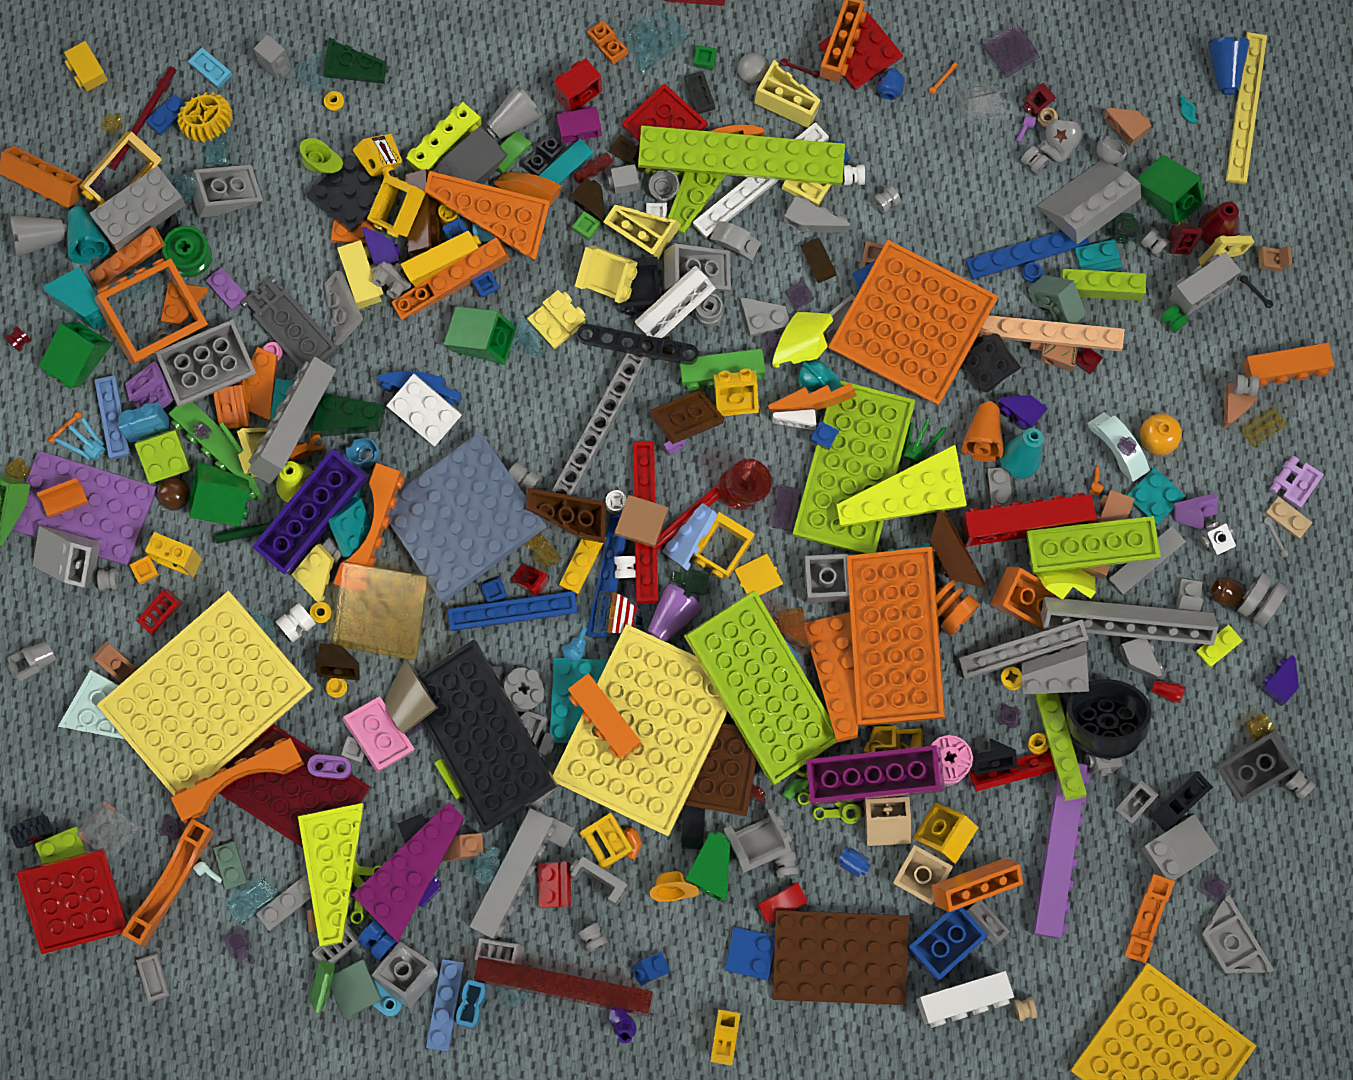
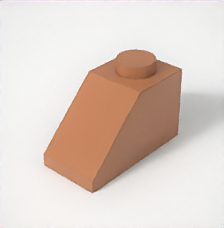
[1103,108,1151,147]
[1224,383,1257,428]
[442,833,485,862]

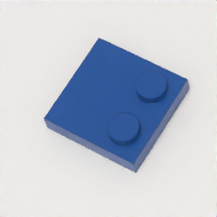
[725,927,775,981]

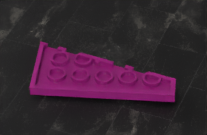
[352,802,465,943]

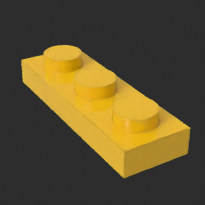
[559,537,606,595]

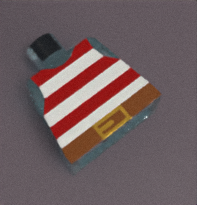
[594,592,643,634]

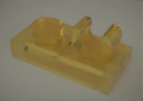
[525,532,563,571]

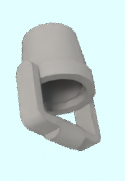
[7,641,57,681]

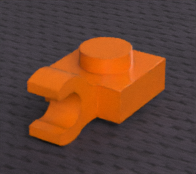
[290,435,325,462]

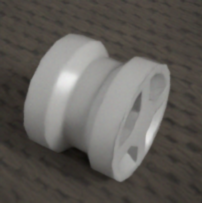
[97,568,119,591]

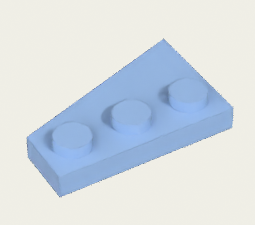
[662,503,718,571]

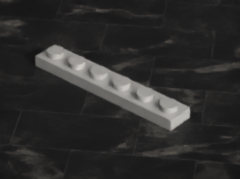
[959,619,1090,680]

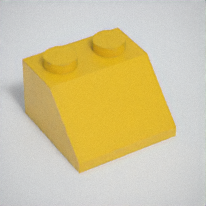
[913,802,979,864]

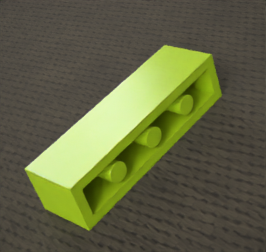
[1060,269,1146,301]

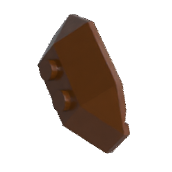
[930,511,987,588]

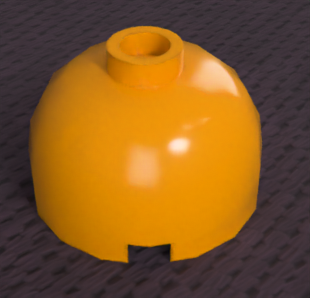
[1139,413,1182,455]

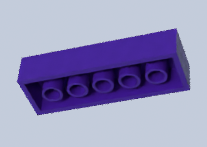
[252,449,370,574]

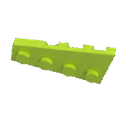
[668,172,726,235]

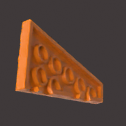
[803,612,858,743]

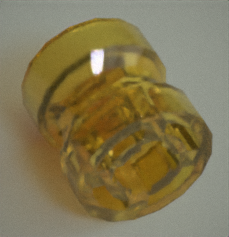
[1244,712,1275,741]

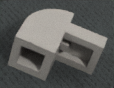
[710,221,761,261]

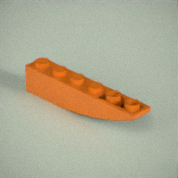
[391,237,511,320]

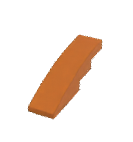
[768,383,857,413]

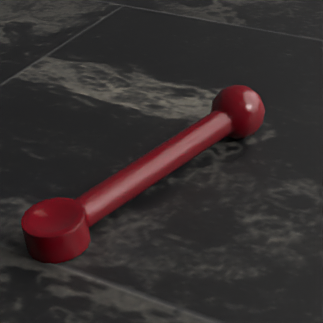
[780,58,820,78]

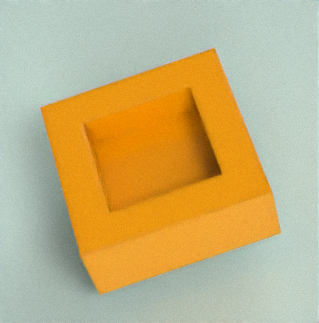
[130,555,159,585]

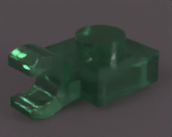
[671,569,710,596]

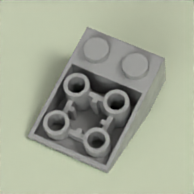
[32,525,101,588]

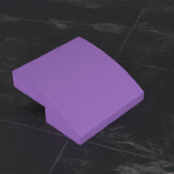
[125,361,175,408]

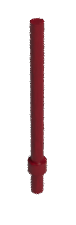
[108,66,177,171]

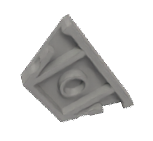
[1201,895,1274,974]

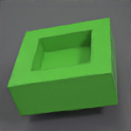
[572,211,601,240]

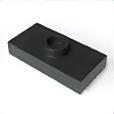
[684,71,715,114]

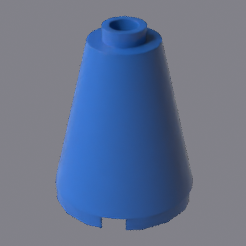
[1208,37,1250,95]

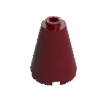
[1198,201,1239,246]

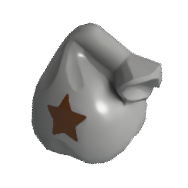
[1037,120,1082,162]

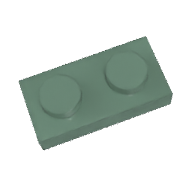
[213,841,247,890]

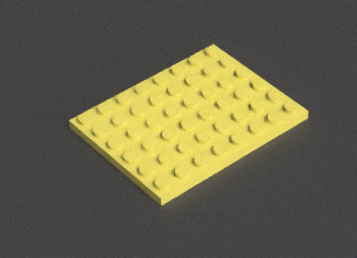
[97,591,314,796]
[553,624,728,837]

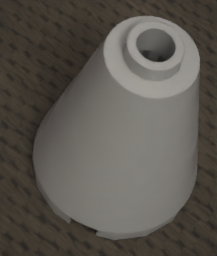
[487,84,544,139]
[10,215,67,256]

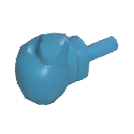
[562,627,588,661]

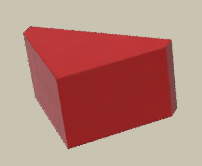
[510,563,549,597]

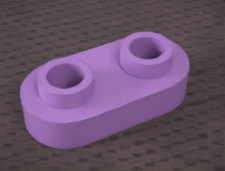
[307,754,352,780]

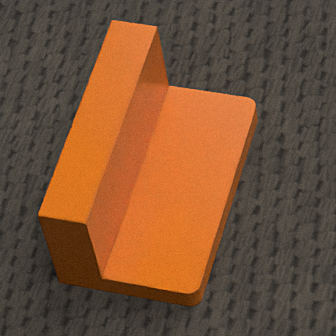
[37,478,89,518]

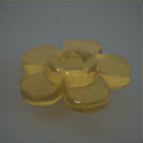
[100,113,123,135]

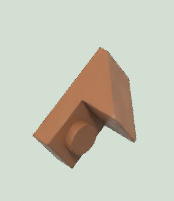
[92,641,137,683]

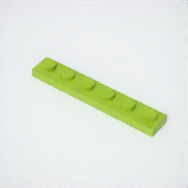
[1034,693,1087,801]

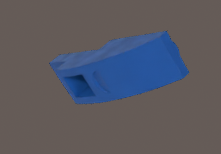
[377,371,462,406]

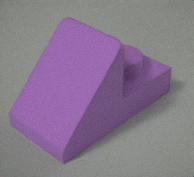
[1174,493,1218,529]

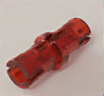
[572,152,613,185]

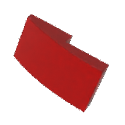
[757,882,808,924]

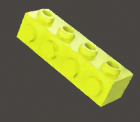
[406,102,482,172]

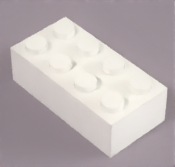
[917,971,1014,1028]

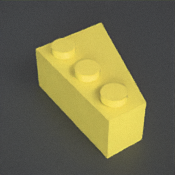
[604,205,681,259]

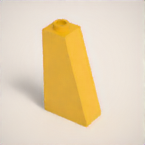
[400,230,482,287]

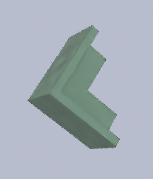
[1028,275,1086,324]

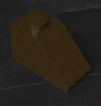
[571,177,605,226]
[316,643,360,680]

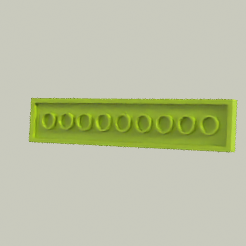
[638,126,845,185]

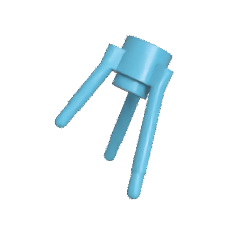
[55,418,105,461]

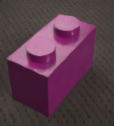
[557,106,602,144]

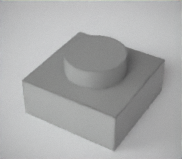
[340,736,365,765]

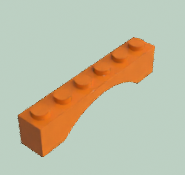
[333,463,405,593]
[171,738,304,824]
[122,818,215,947]

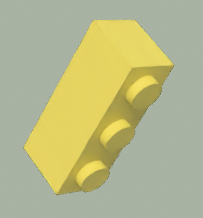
[338,240,383,309]

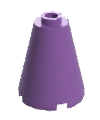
[647,584,702,642]

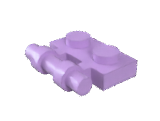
[1269,456,1324,509]

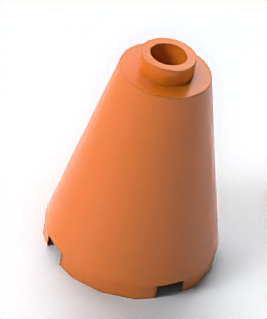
[961,401,1004,462]

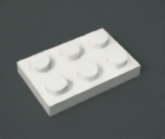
[387,373,462,447]

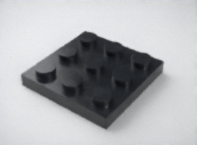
[307,155,383,233]

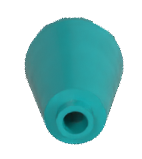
[67,206,109,264]
[999,428,1044,479]

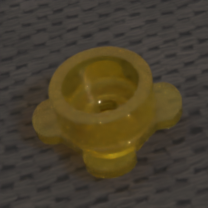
[5,458,31,480]

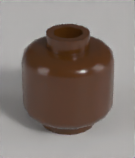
[1211,577,1244,608]

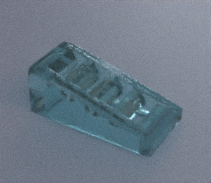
[123,257,163,301]

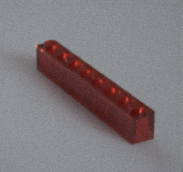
[474,957,654,1017]

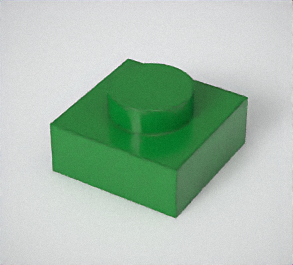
[693,45,717,70]

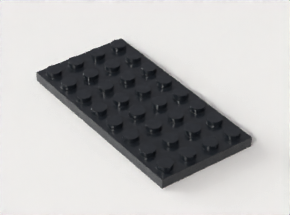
[418,639,558,833]

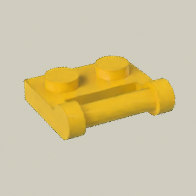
[579,813,634,870]

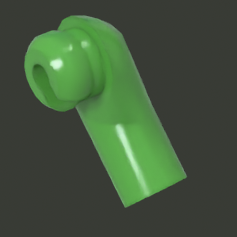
[782,778,809,801]

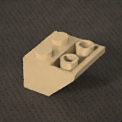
[864,797,911,846]

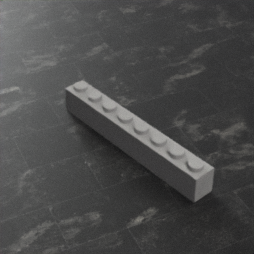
[1041,597,1218,645]

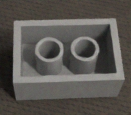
[1169,252,1241,316]

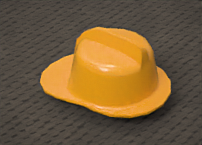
[650,871,699,902]

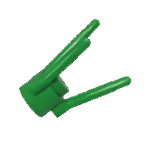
[902,418,946,464]

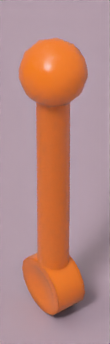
[929,62,958,94]
[46,411,82,443]

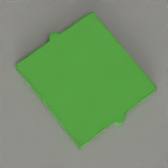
[219,422,243,453]

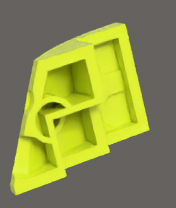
[772,312,833,368]
[1029,561,1096,600]

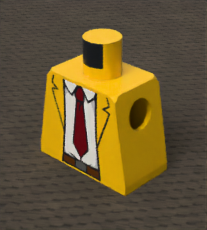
[352,134,402,178]

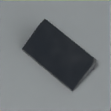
[681,805,705,850]

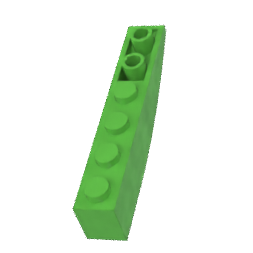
[169,402,264,501]

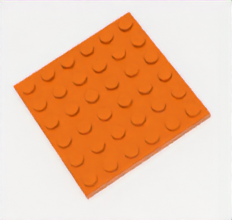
[828,240,999,406]

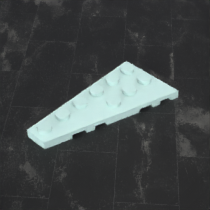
[58,670,125,739]

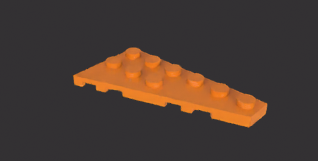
[424,171,550,261]

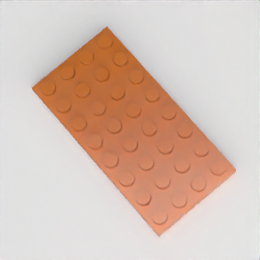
[847,547,945,726]

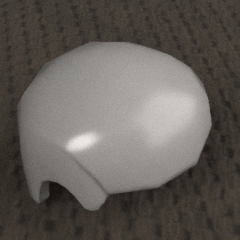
[737,53,769,84]
[1096,136,1127,164]
[648,169,680,201]

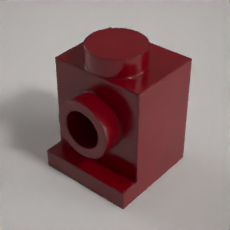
[1022,82,1056,115]

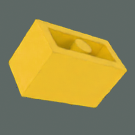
[64,41,108,92]

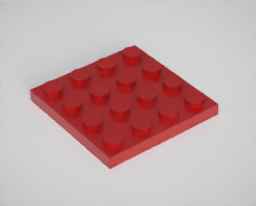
[16,848,127,954]

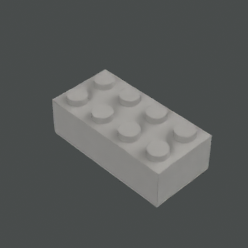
[90,166,185,252]

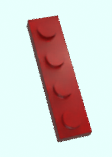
[969,750,1056,792]

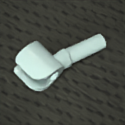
[193,861,223,883]

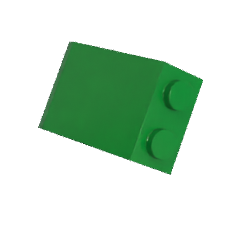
[1137,154,1205,224]
[444,307,517,365]
[39,322,113,389]
[189,461,252,527]
[686,831,730,904]

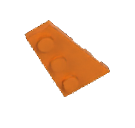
[241,347,278,420]

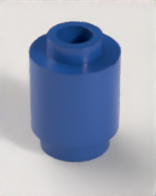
[837,847,871,877]

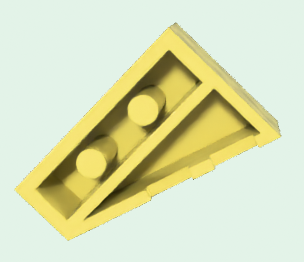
[754,60,820,128]

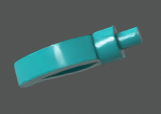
[1179,94,1198,124]

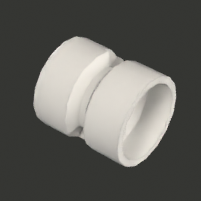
[275,603,316,643]

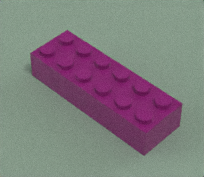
[806,745,945,805]

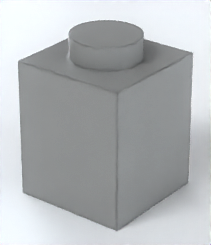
[608,164,639,194]

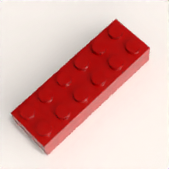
[961,492,1096,547]

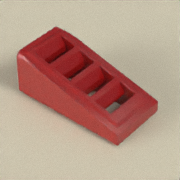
[136,589,183,635]

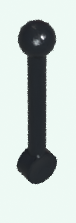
[1240,275,1273,308]

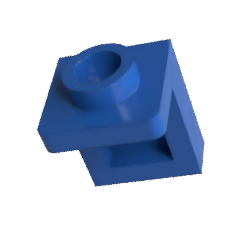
[631,951,671,986]

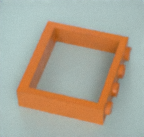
[94,258,208,365]

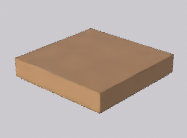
[615,495,669,548]

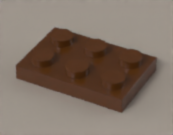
[649,390,725,444]

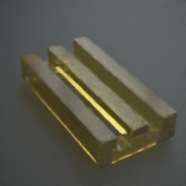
[1241,407,1288,448]

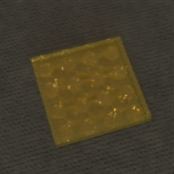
[332,561,429,660]

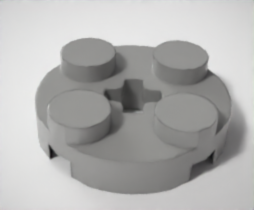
[501,668,544,712]

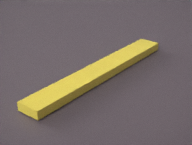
[1225,32,1267,185]

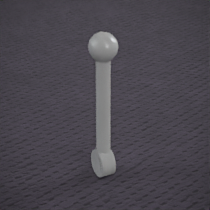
[1264,517,1288,557]

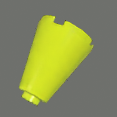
[276,461,314,503]

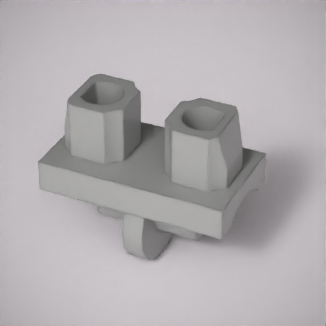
[370,261,411,299]

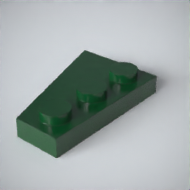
[324,37,387,84]

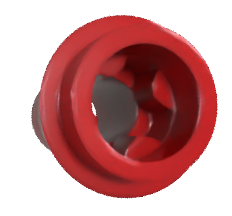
[1152,680,1185,704]

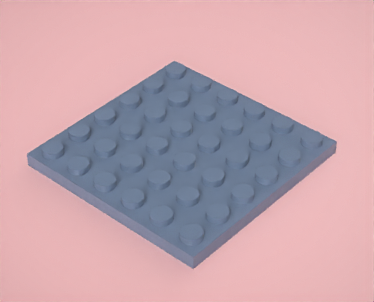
[388,432,547,603]

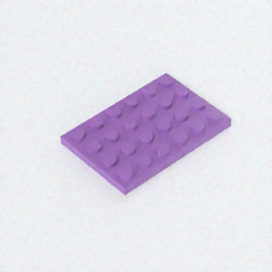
[12,451,158,566]

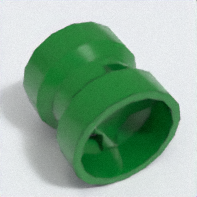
[1160,304,1189,333]

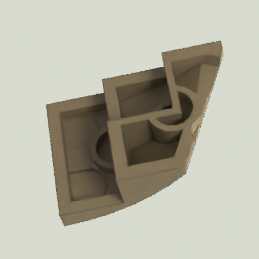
[384,659,438,734]

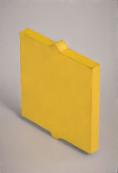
[734,554,783,596]

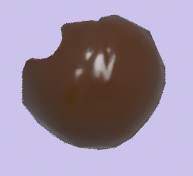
[157,477,190,511]

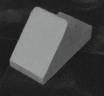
[1177,578,1203,612]

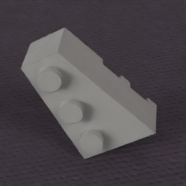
[1022,641,1089,694]

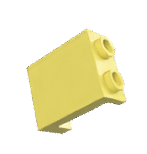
[575,245,638,303]

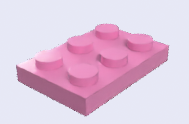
[342,697,415,773]

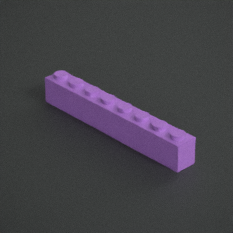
[1032,763,1090,939]

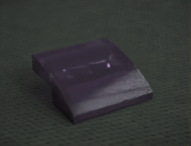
[983,24,1040,78]

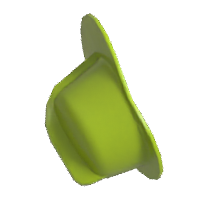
[299,138,343,173]

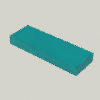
[539,139,594,185]

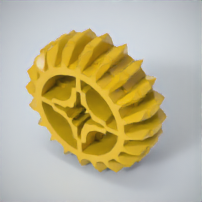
[177,92,233,143]

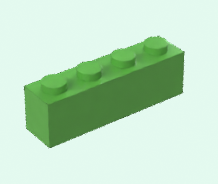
[679,349,765,391]

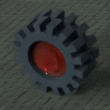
[10,815,54,848]

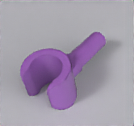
[1016,116,1036,142]

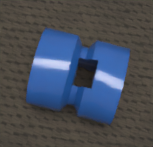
[357,920,398,962]

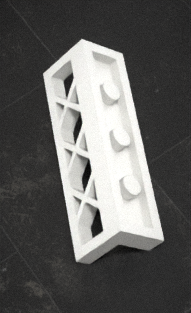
[635,265,716,338]

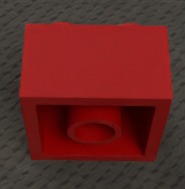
[554,58,602,111]

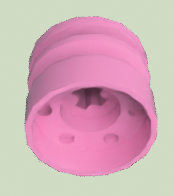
[931,735,973,786]

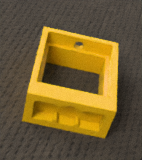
[367,174,425,238]
[692,512,755,580]
[145,532,202,578]

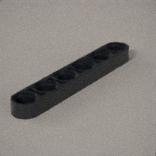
[577,324,698,365]

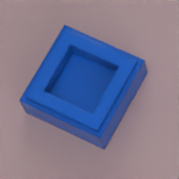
[480,577,508,603]

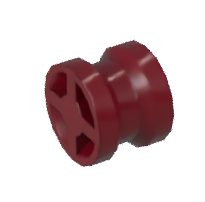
[4,326,32,352]

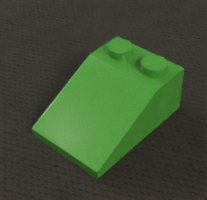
[0,473,30,546]

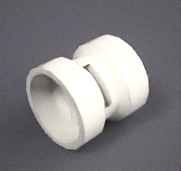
[843,165,865,185]
[606,490,627,514]
[614,556,636,578]

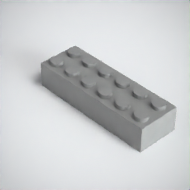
[248,356,336,484]

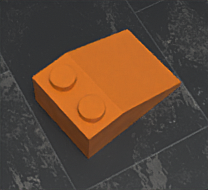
[990,567,1069,631]

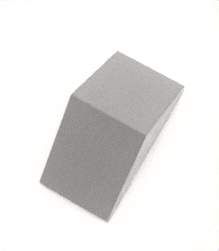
[1115,780,1158,824]

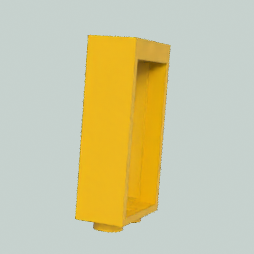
[79,131,162,208]

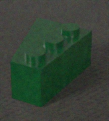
[311,393,385,437]

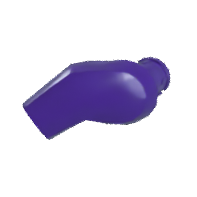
[609,997,636,1043]

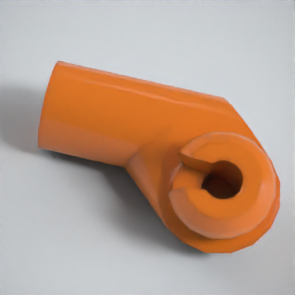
[624,827,642,861]

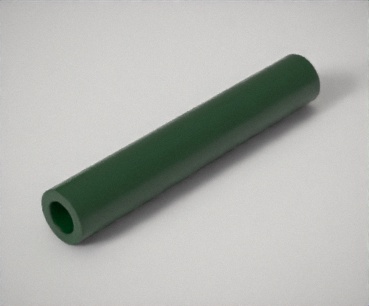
[215,522,272,544]

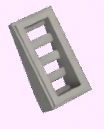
[312,924,358,964]
[474,938,524,968]

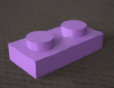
[206,267,247,311]

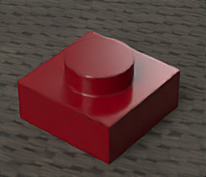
[1075,348,1103,375]

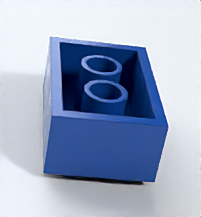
[908,907,988,982]

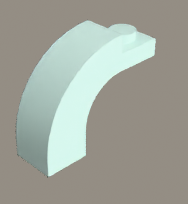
[1087,412,1150,481]

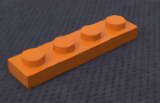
[90,227,165,290]

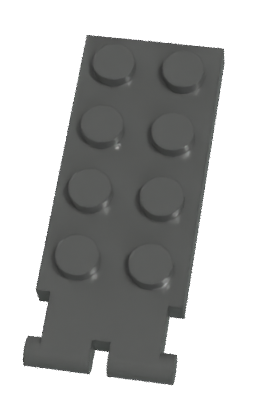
[240,276,339,369]

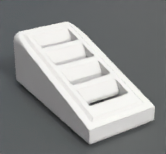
[772,409,816,430]

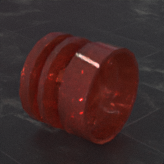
[717,459,772,510]

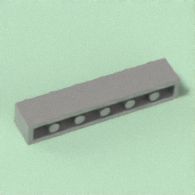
[470,808,556,940]

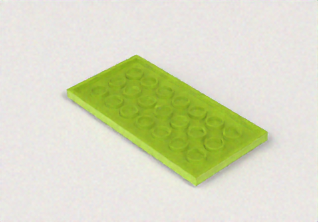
[792,380,916,554]
[684,590,836,785]

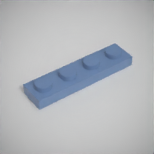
[95,375,131,460]
[426,959,464,1052]

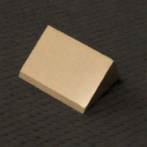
[893,845,953,905]

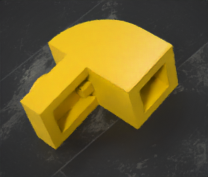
[710,1010,741,1066]

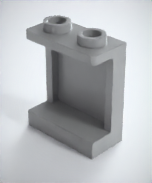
[723,809,792,873]
[570,856,628,907]

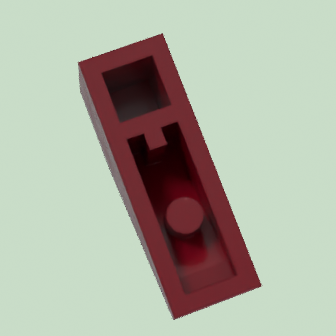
[1169,222,1203,255]

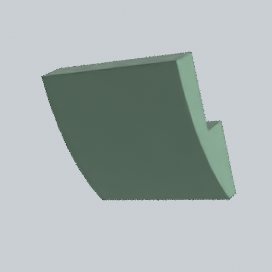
[330,959,383,1019]

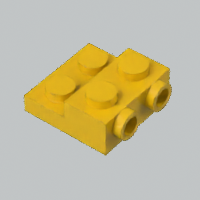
[714,368,759,416]

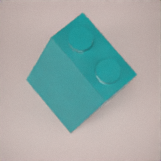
[43,266,108,330]

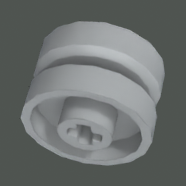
[1237,572,1289,627]

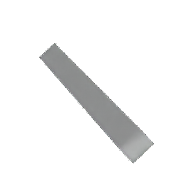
[552,344,648,496]

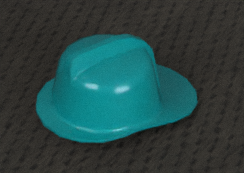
[798,360,841,393]

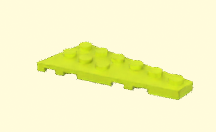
[837,445,967,527]
[298,803,364,947]

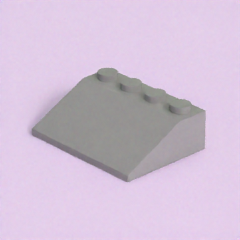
[1037,160,1141,244]
[155,319,257,407]

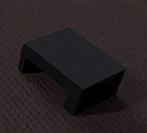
[620,257,661,315]

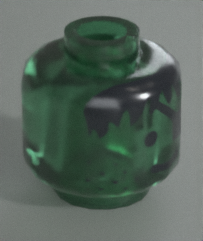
[1110,213,1139,244]

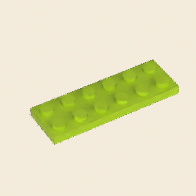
[1026,516,1161,574]

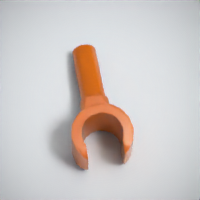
[1090,466,1104,496]

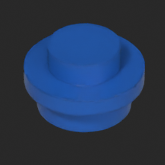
[1022,262,1043,283]

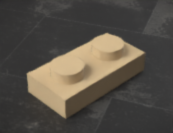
[1265,497,1313,540]

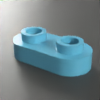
[373,980,402,1016]

